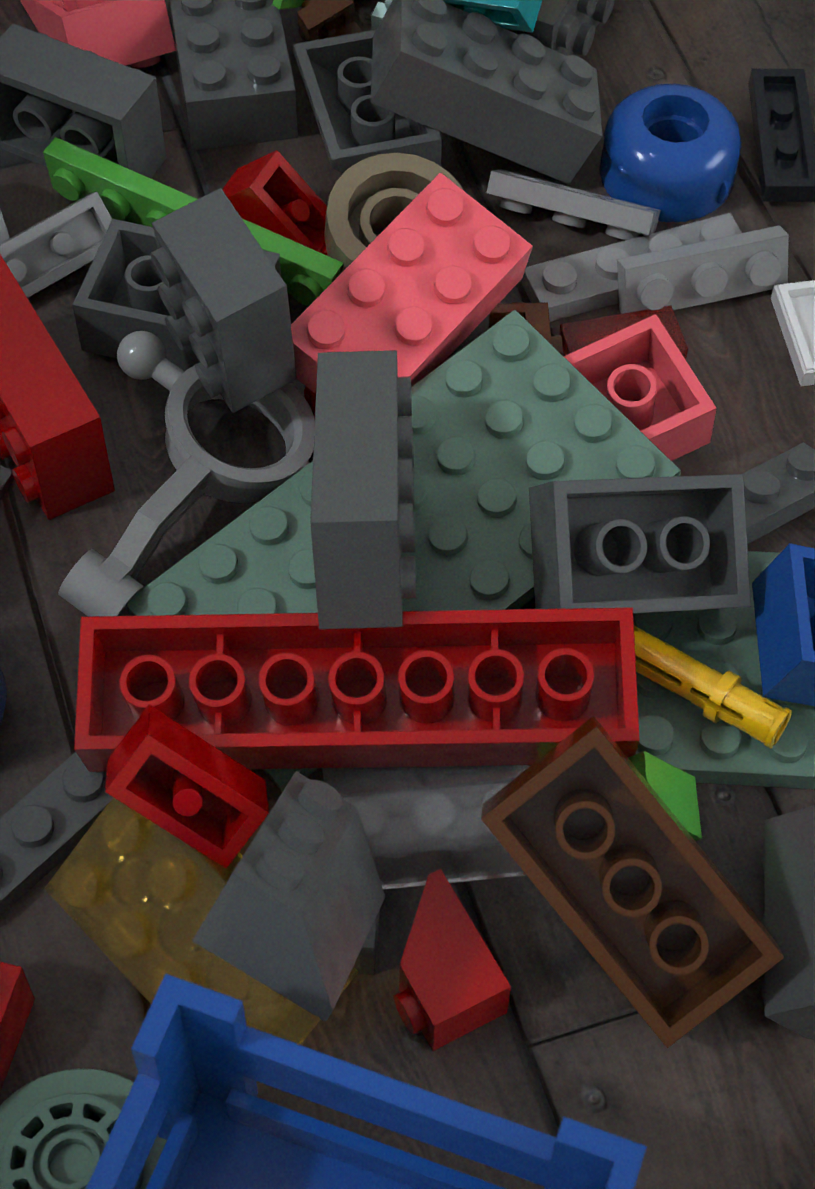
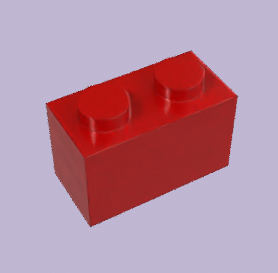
[105,704,269,868]

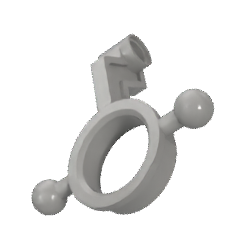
[58,331,315,616]

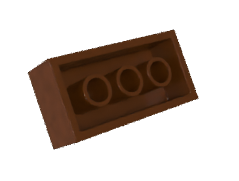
[481,716,784,1048]

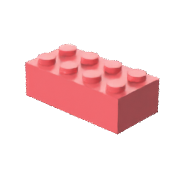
[291,172,533,394]

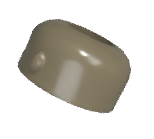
[325,153,463,270]

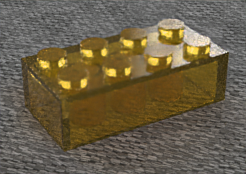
[44,797,358,1084]

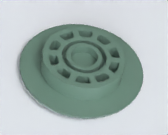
[0,1068,167,1189]

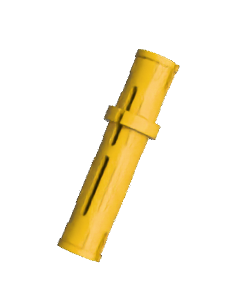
[634,625,792,749]

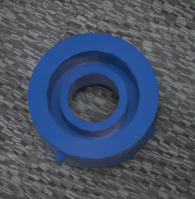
[599,83,741,222]

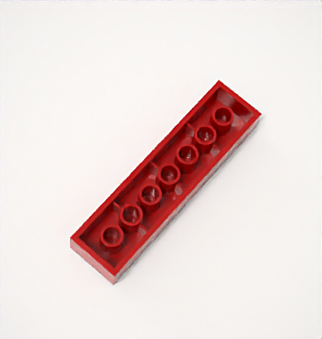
[74,607,640,772]

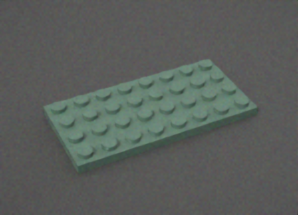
[126,310,681,793]

